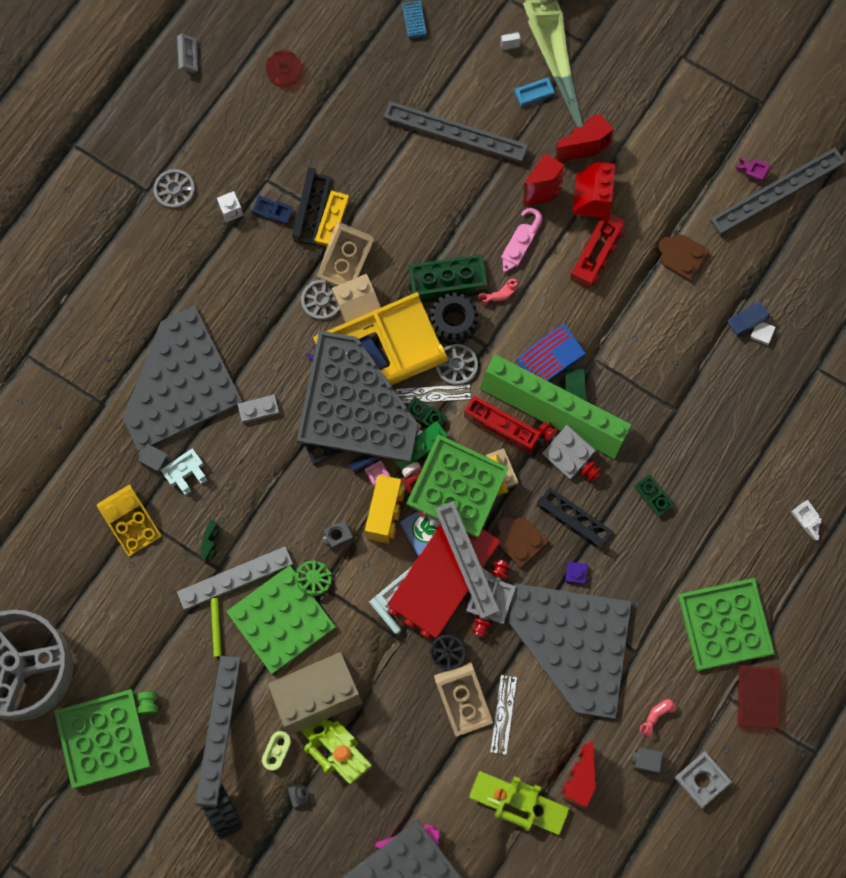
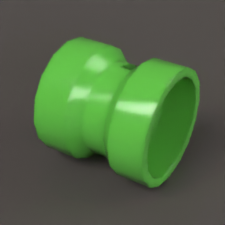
[137,692,158,714]

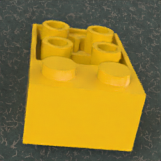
[97,484,162,557]

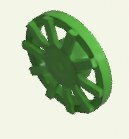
[295,560,331,596]

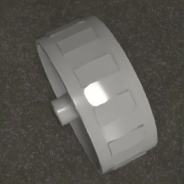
[0,610,73,721]

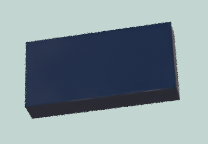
[727,301,770,337]

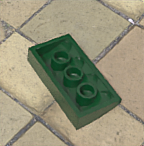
[408,254,488,303]

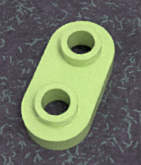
[262,731,291,771]

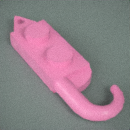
[501,208,542,273]

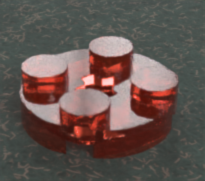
[265,50,302,86]

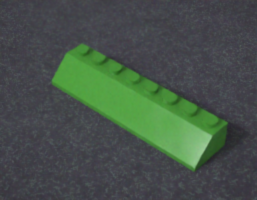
[480,354,632,459]

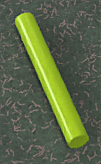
[211,598,222,657]

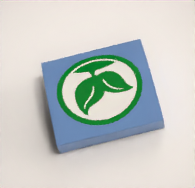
[399,512,440,556]

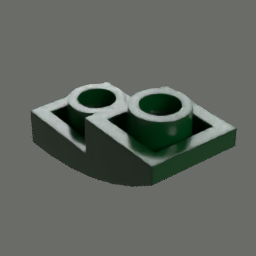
[565,368,587,401]
[406,396,447,428]
[633,474,674,517]
[201,519,220,563]

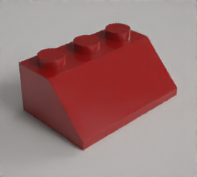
[523,153,565,206]
[572,162,615,218]

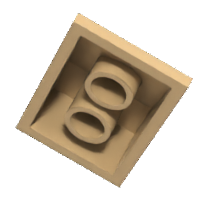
[317,222,374,285]
[332,274,381,337]
[434,662,493,736]

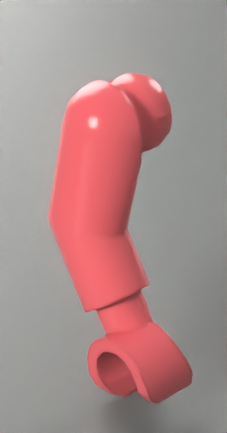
[478,278,518,306]
[640,699,677,738]

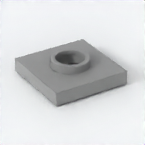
[675,751,732,809]

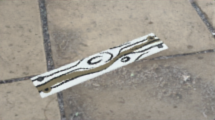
[396,384,471,403]
[491,675,517,754]

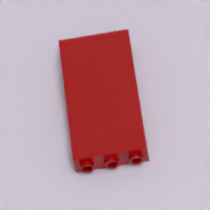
[385,523,500,640]

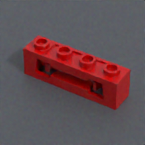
[570,214,626,289]
[464,395,541,455]

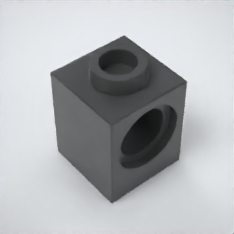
[138,444,170,475]
[322,520,354,551]
[631,747,663,774]

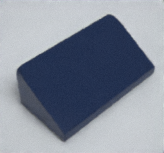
[349,454,387,475]

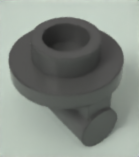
[288,784,309,808]

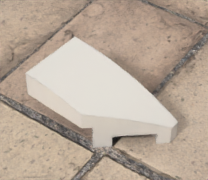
[791,500,822,541]

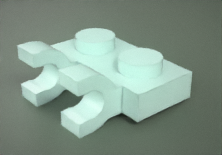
[161,448,208,496]

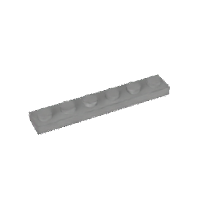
[435,501,499,618]
[177,547,293,610]

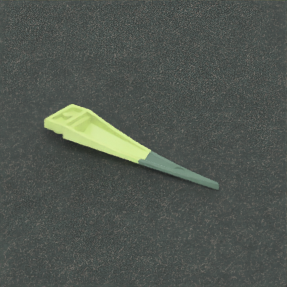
[523,0,583,127]

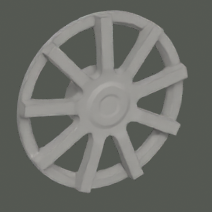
[153,169,195,209]
[301,280,340,320]
[436,344,478,385]

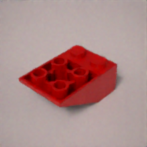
[555,113,614,162]
[561,740,595,810]

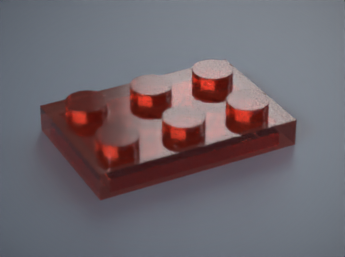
[737,665,780,729]

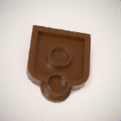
[658,234,710,282]
[498,517,549,569]

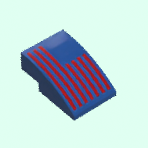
[516,324,586,382]

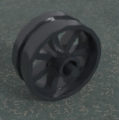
[430,632,466,670]

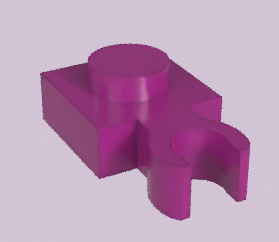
[736,157,770,183]

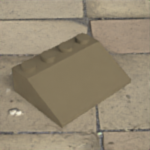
[268,652,362,735]

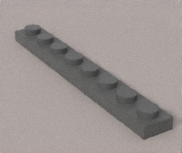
[384,101,528,164]
[710,148,845,235]
[196,656,241,808]

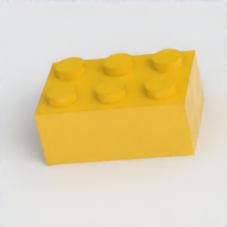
[365,475,405,544]

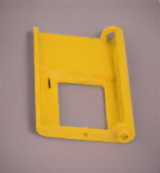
[313,292,448,386]

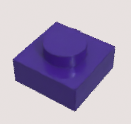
[565,561,588,585]

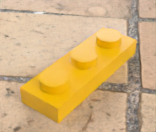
[315,191,349,246]

